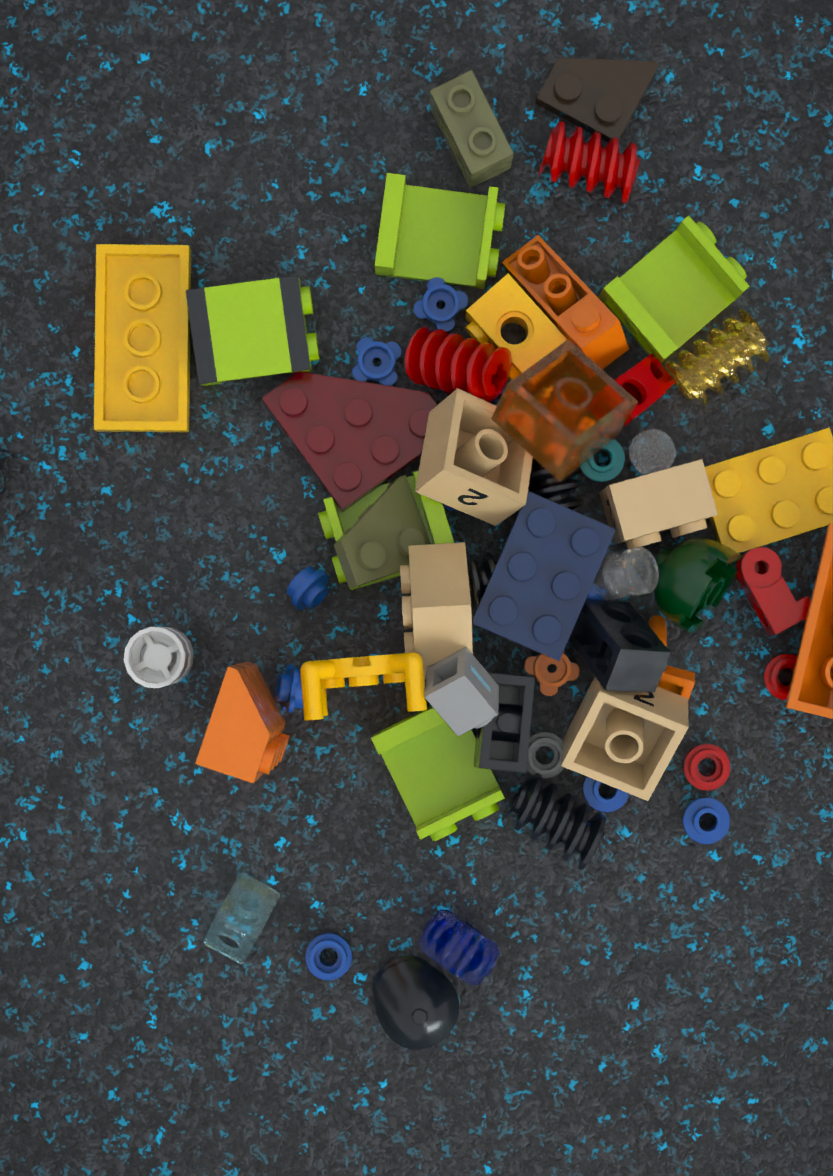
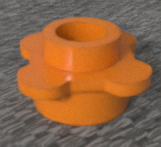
[524,651,580,696]

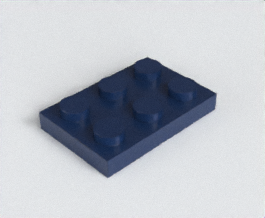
[472,491,616,661]

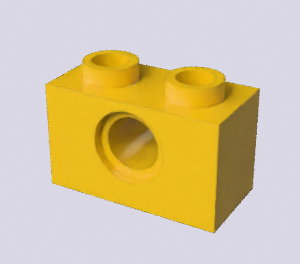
[465,273,570,387]

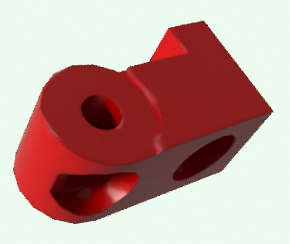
[583,353,676,438]
[735,547,810,636]

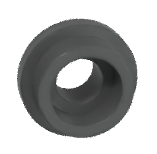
[527,732,564,779]

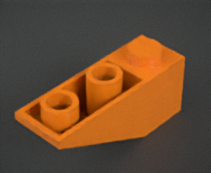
[502,235,629,377]

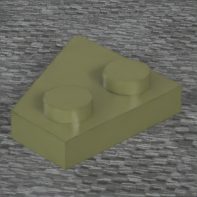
[334,475,431,589]

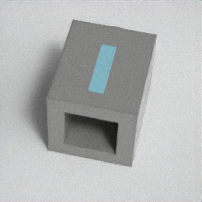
[424,647,499,736]

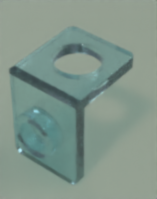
[203,873,280,964]

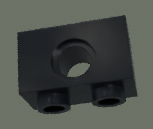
[474,673,535,773]

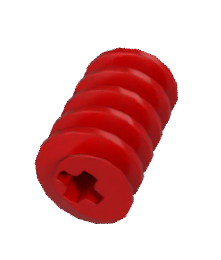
[538,121,640,204]
[404,326,512,403]

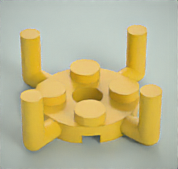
[300,652,427,721]

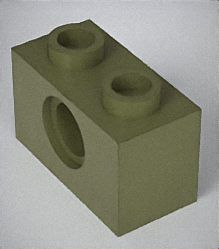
[429,70,514,188]

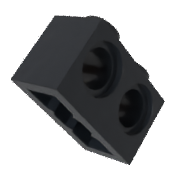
[568,599,671,693]

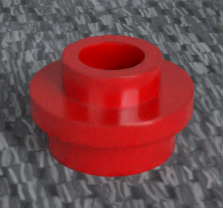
[763,654,797,700]
[683,744,730,791]

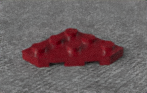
[262,371,437,512]

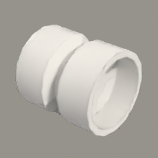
[124,626,194,688]

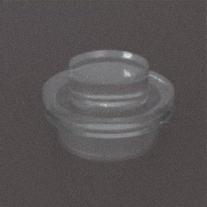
[629,429,676,475]

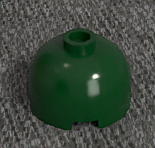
[652,537,741,633]

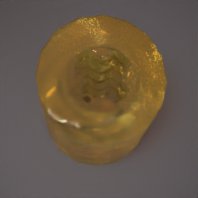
[664,309,770,406]

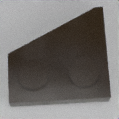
[535,58,660,142]

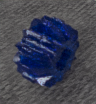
[419,910,500,985]

